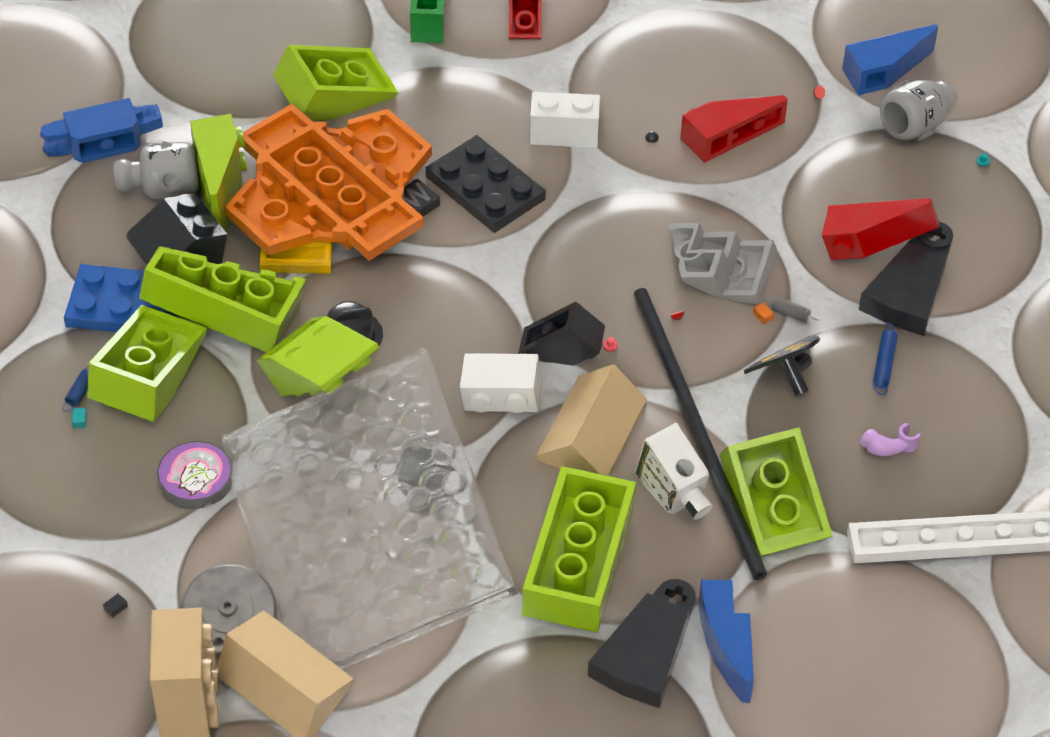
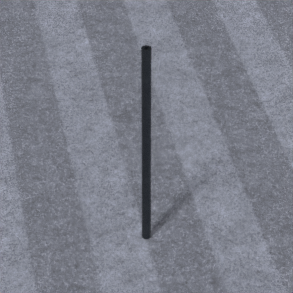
[634,288,767,580]

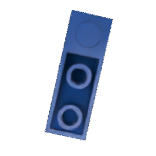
[842,24,938,95]

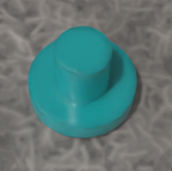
[976,153,990,167]

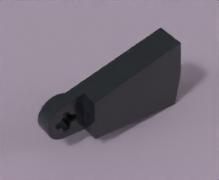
[858,222,953,336]
[588,579,695,708]

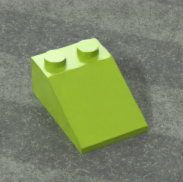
[273,45,399,121]
[190,114,247,232]
[87,305,207,422]
[720,427,833,557]

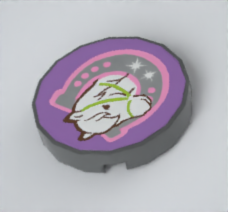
[157,441,234,509]

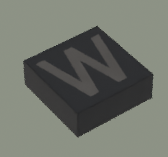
[404,178,440,216]

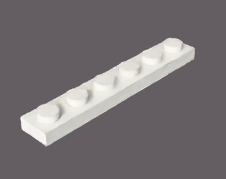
[847,511,1050,564]

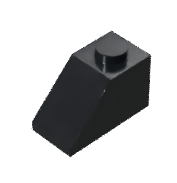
[518,301,605,366]

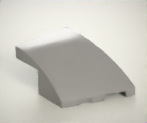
[669,223,777,304]

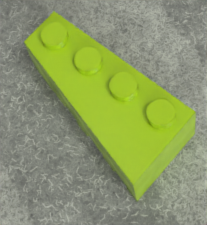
[139,246,307,352]

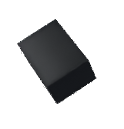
[103,593,128,618]

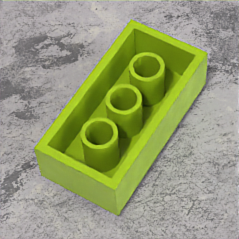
[522,466,636,633]

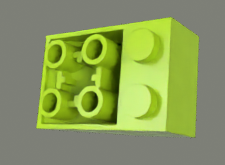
[256,316,380,397]

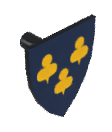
[743,335,820,396]

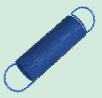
[62,367,88,411]

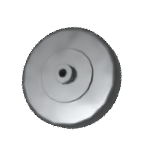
[180,564,277,659]

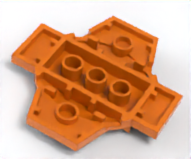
[225,104,432,261]

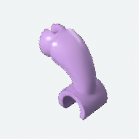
[861,423,921,456]

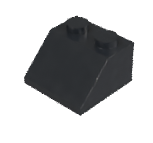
[126,193,227,265]

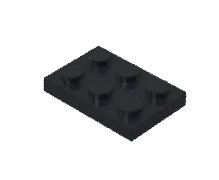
[425,135,546,233]

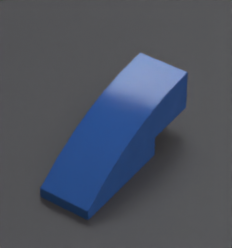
[698,580,754,703]

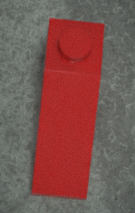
[680,95,788,163]
[822,198,939,260]

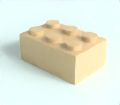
[150,608,219,737]

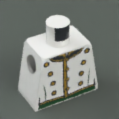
[635,423,713,520]

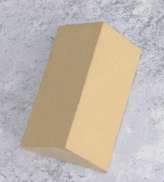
[536,364,647,476]
[217,610,356,737]

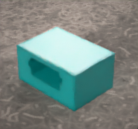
[72,408,87,429]

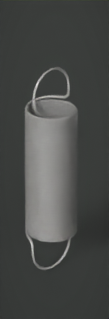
[763,296,819,322]

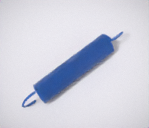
[873,323,898,395]

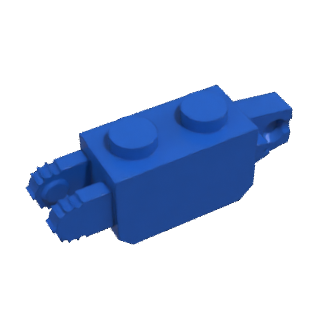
[40,98,163,163]

